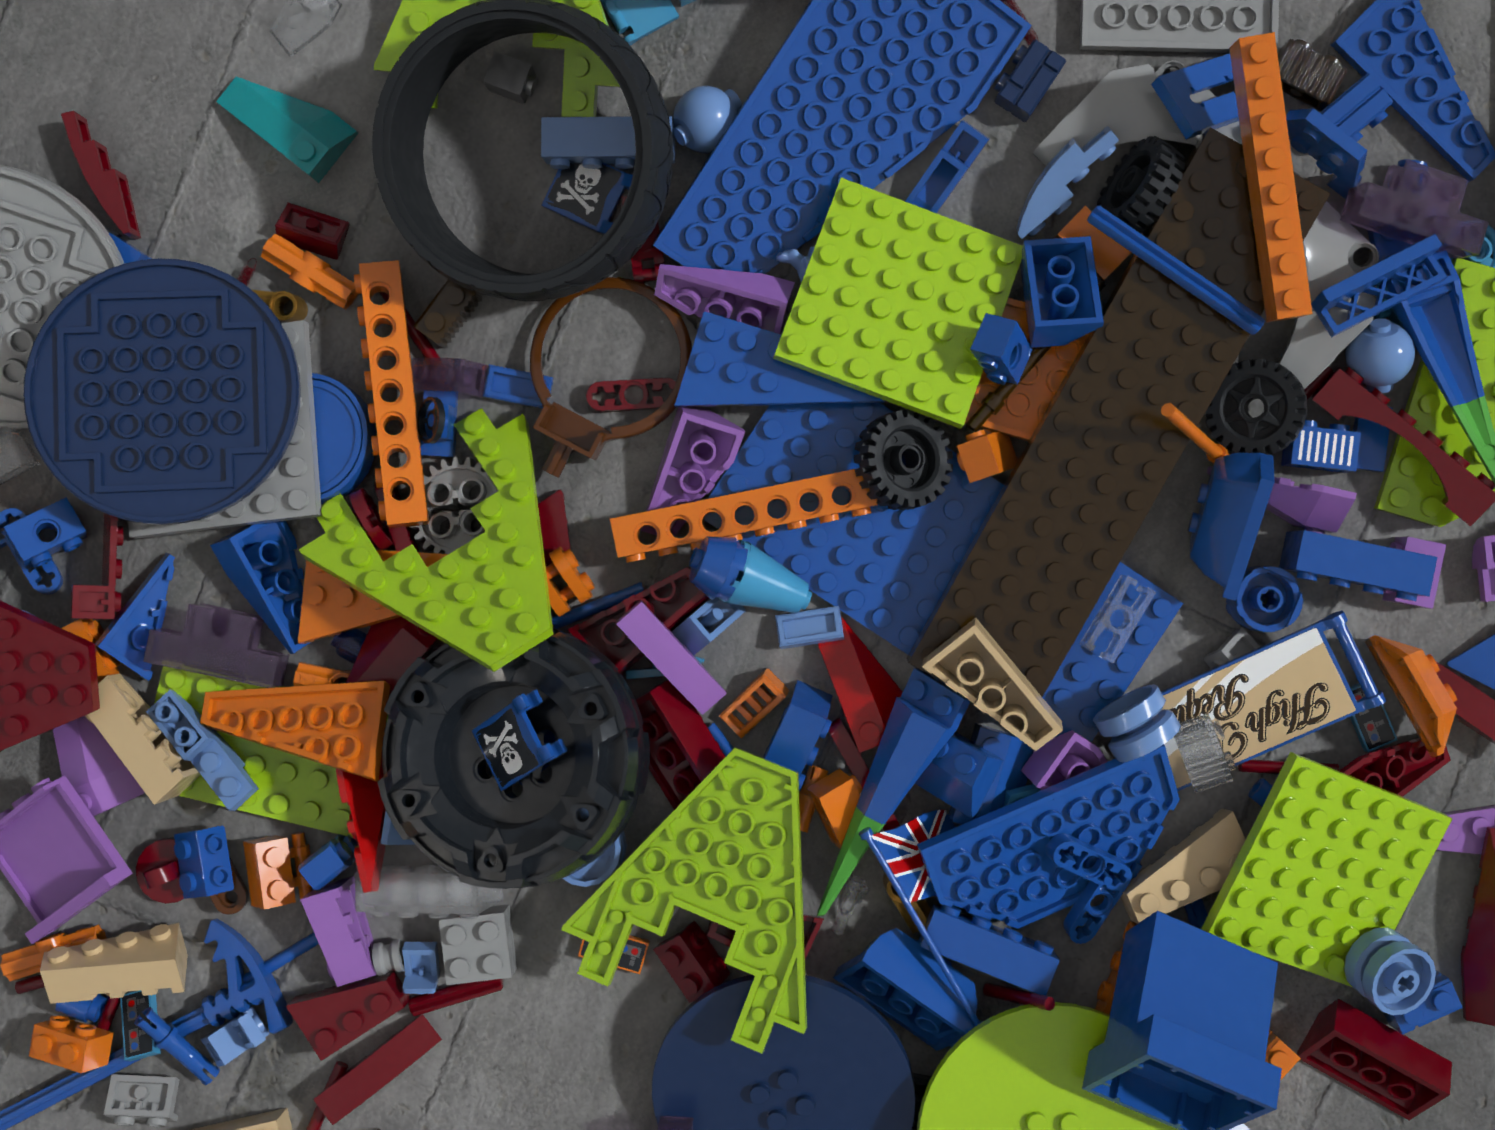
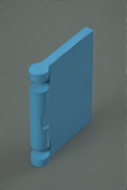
[600,0,679,45]

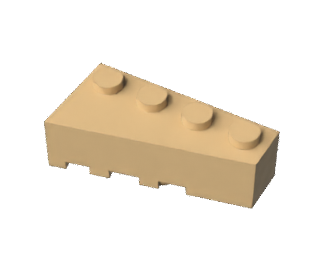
[85,674,201,805]
[1121,809,1246,924]

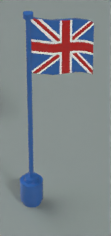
[859,810,981,1026]

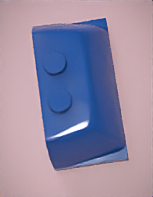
[1188,453,1275,601]
[833,928,978,1051]

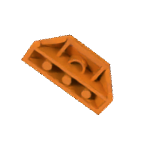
[1365,635,1457,758]

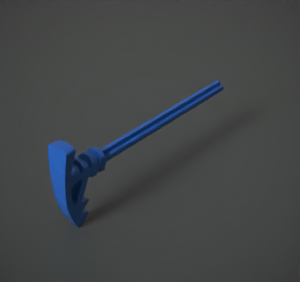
[0,919,293,1130]

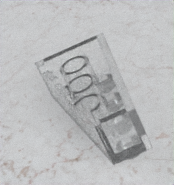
[355,862,503,919]

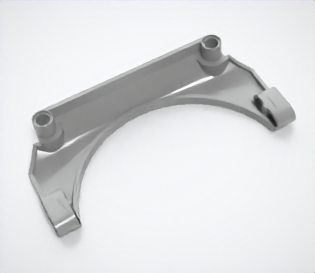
[1033,60,1379,389]

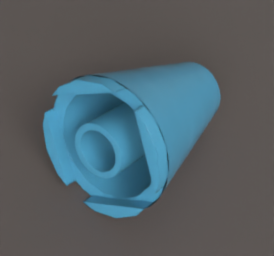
[718,540,812,613]

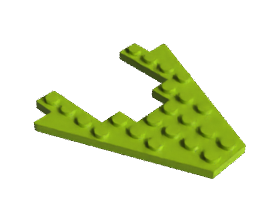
[299,408,554,672]

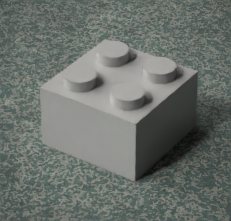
[439,904,517,985]

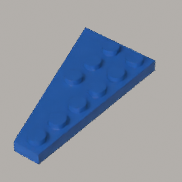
[1331,0,1495,182]
[674,311,885,407]

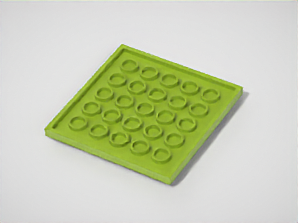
[773,178,1023,429]
[1201,752,1452,987]

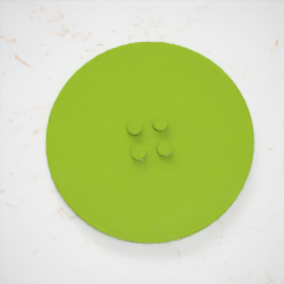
[917,1002,1178,1130]

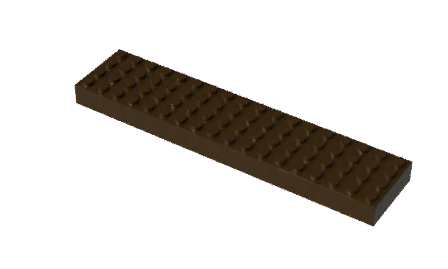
[907,127,1331,697]

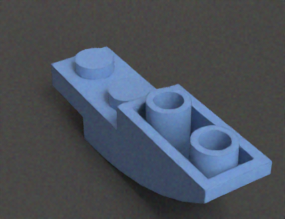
[1016,126,1119,239]
[146,689,259,811]

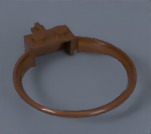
[530,277,692,478]

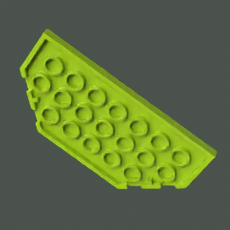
[1374,257,1495,527]

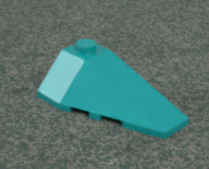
[216,76,358,183]

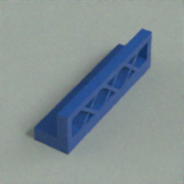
[1311,234,1447,338]

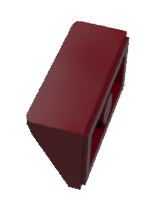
[275,202,350,260]

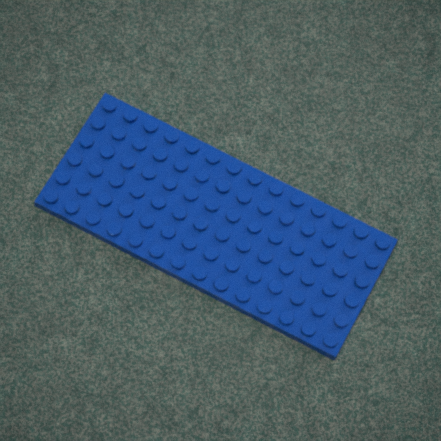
[703,403,1183,742]

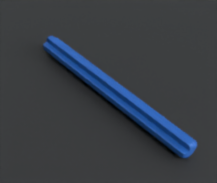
[1087,206,1265,335]

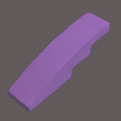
[616,600,727,715]

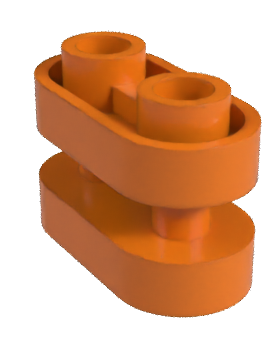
[546,547,595,617]

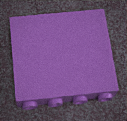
[0,776,133,944]

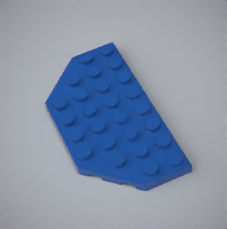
[917,745,1180,929]

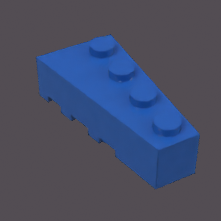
[1279,530,1438,602]
[919,904,1060,996]

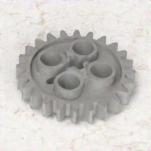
[409,456,498,554]

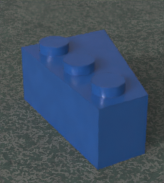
[763,680,833,791]

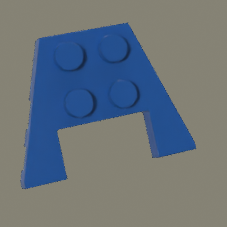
[1286,108,1367,202]

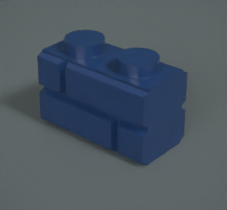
[994,40,1066,122]

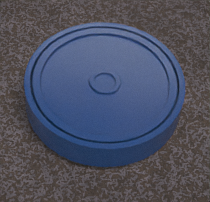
[312,373,377,505]

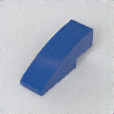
[905,120,990,213]

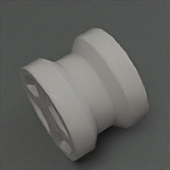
[372,939,405,976]

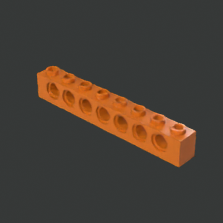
[354,260,429,529]
[610,468,878,563]

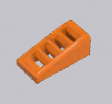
[719,668,789,738]

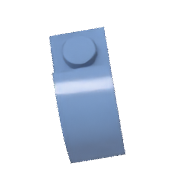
[201,1007,270,1067]

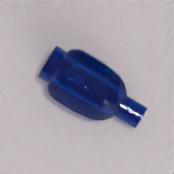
[330,629,367,664]

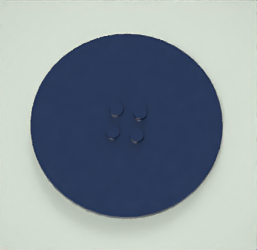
[23,258,301,525]
[652,975,915,1130]

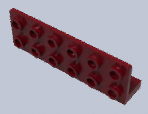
[71,512,124,619]

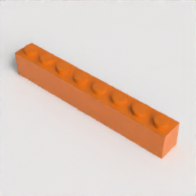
[1229,32,1313,323]

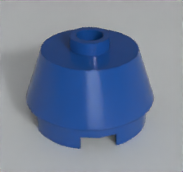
[689,536,748,601]

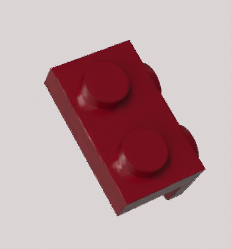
[653,921,730,1003]

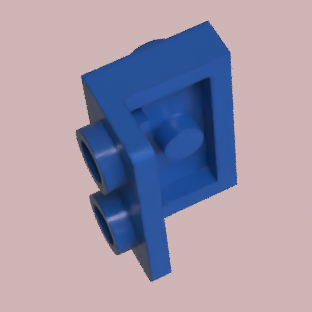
[174,826,234,899]

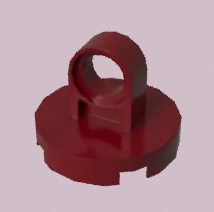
[349,488,393,550]
[135,837,184,904]

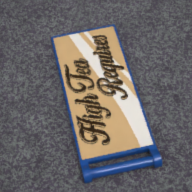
[1161,611,1387,791]

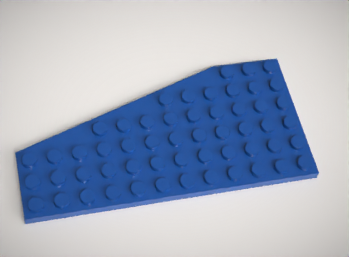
[651,0,1032,274]

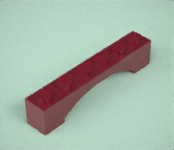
[1312,367,1495,526]

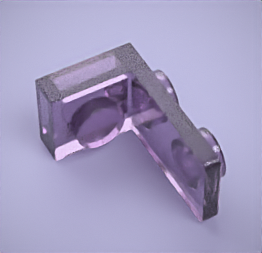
[412,358,487,397]

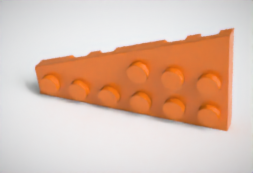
[298,550,448,644]
[200,681,391,782]

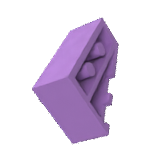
[300,876,376,987]

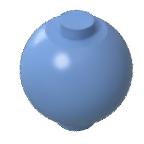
[673,86,742,153]
[1345,319,1415,393]

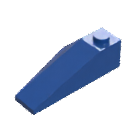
[210,521,311,654]

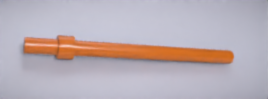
[1161,403,1229,464]

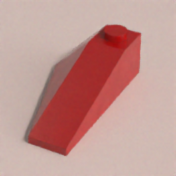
[818,617,903,753]
[336,758,386,893]

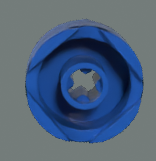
[1226,566,1303,632]

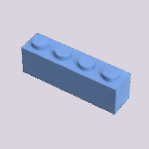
[541,116,675,169]

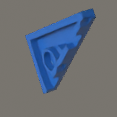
[95,553,175,681]

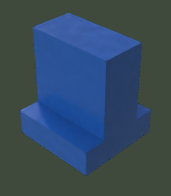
[1082,911,1282,1130]

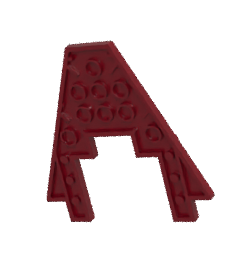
[0,601,100,751]

